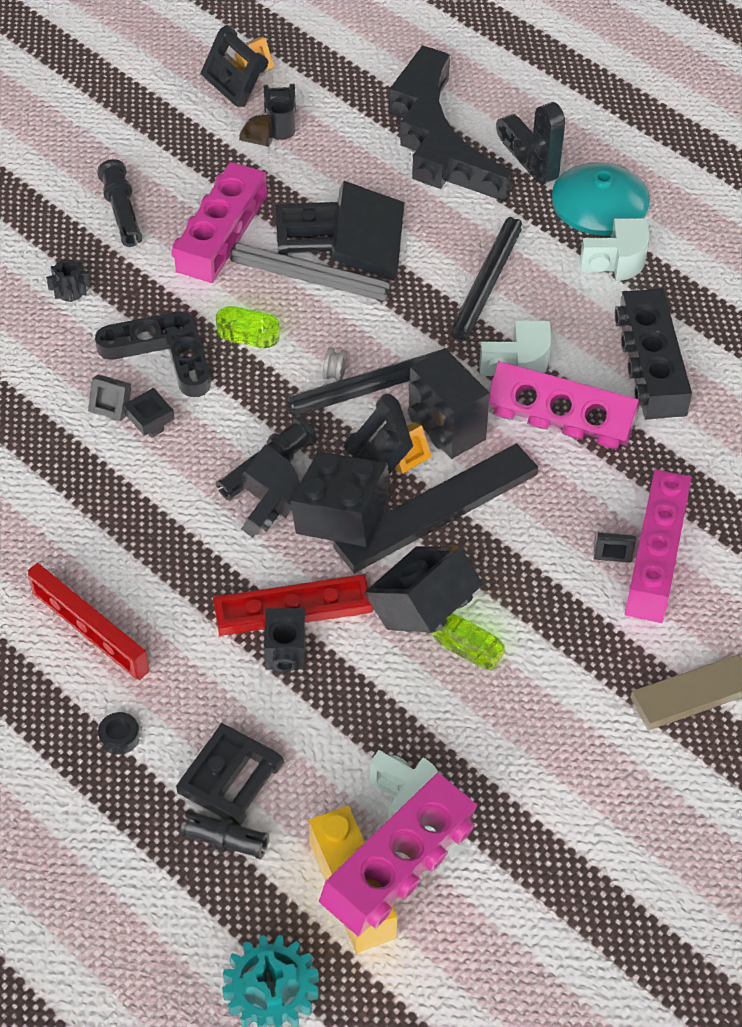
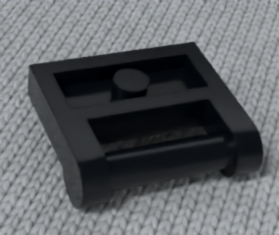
[200,25,269,107]
[275,202,338,255]
[344,394,413,474]
[176,723,285,826]

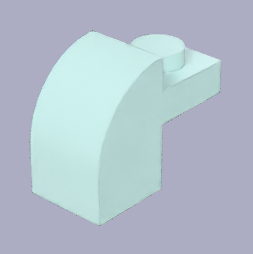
[580,219,650,281]
[479,321,551,376]
[369,750,438,831]

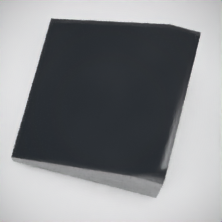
[594,532,636,563]

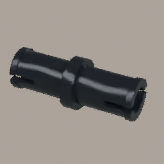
[180,810,269,859]

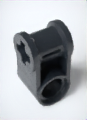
[263,83,296,140]

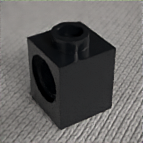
[264,608,306,672]

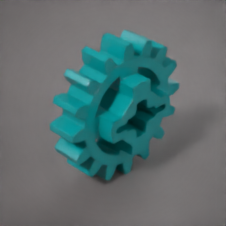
[222,935,319,1027]

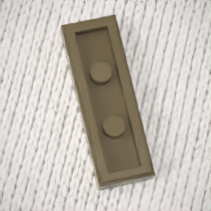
[631,654,742,731]

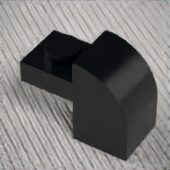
[238,444,300,538]

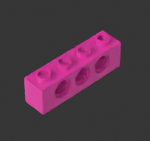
[171,162,267,284]
[489,361,640,449]
[624,469,692,623]
[318,772,477,937]

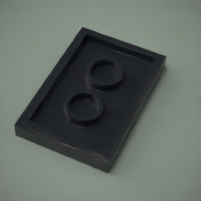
[331,181,404,280]

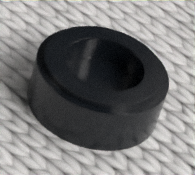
[98,712,140,755]

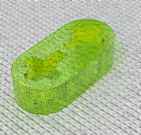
[216,306,280,348]
[432,613,506,670]

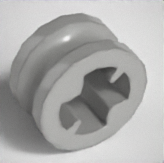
[323,348,347,381]

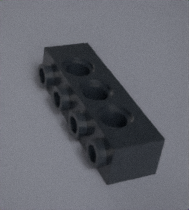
[614,288,692,420]

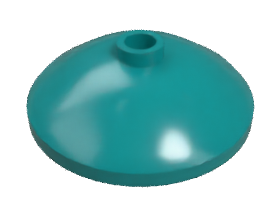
[552,162,650,235]

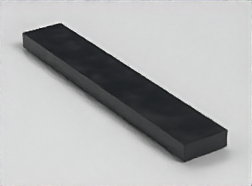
[333,443,538,574]

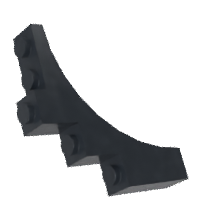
[389,45,513,202]

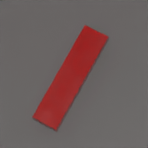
[27,562,149,681]
[213,574,372,636]

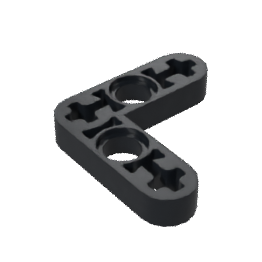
[496,102,565,185]
[95,312,211,397]

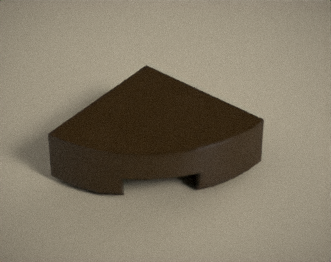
[239,115,273,147]

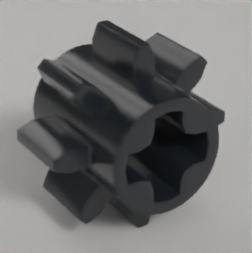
[46,259,91,302]

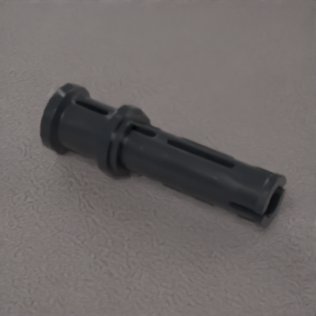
[97,159,142,247]
[215,416,317,501]

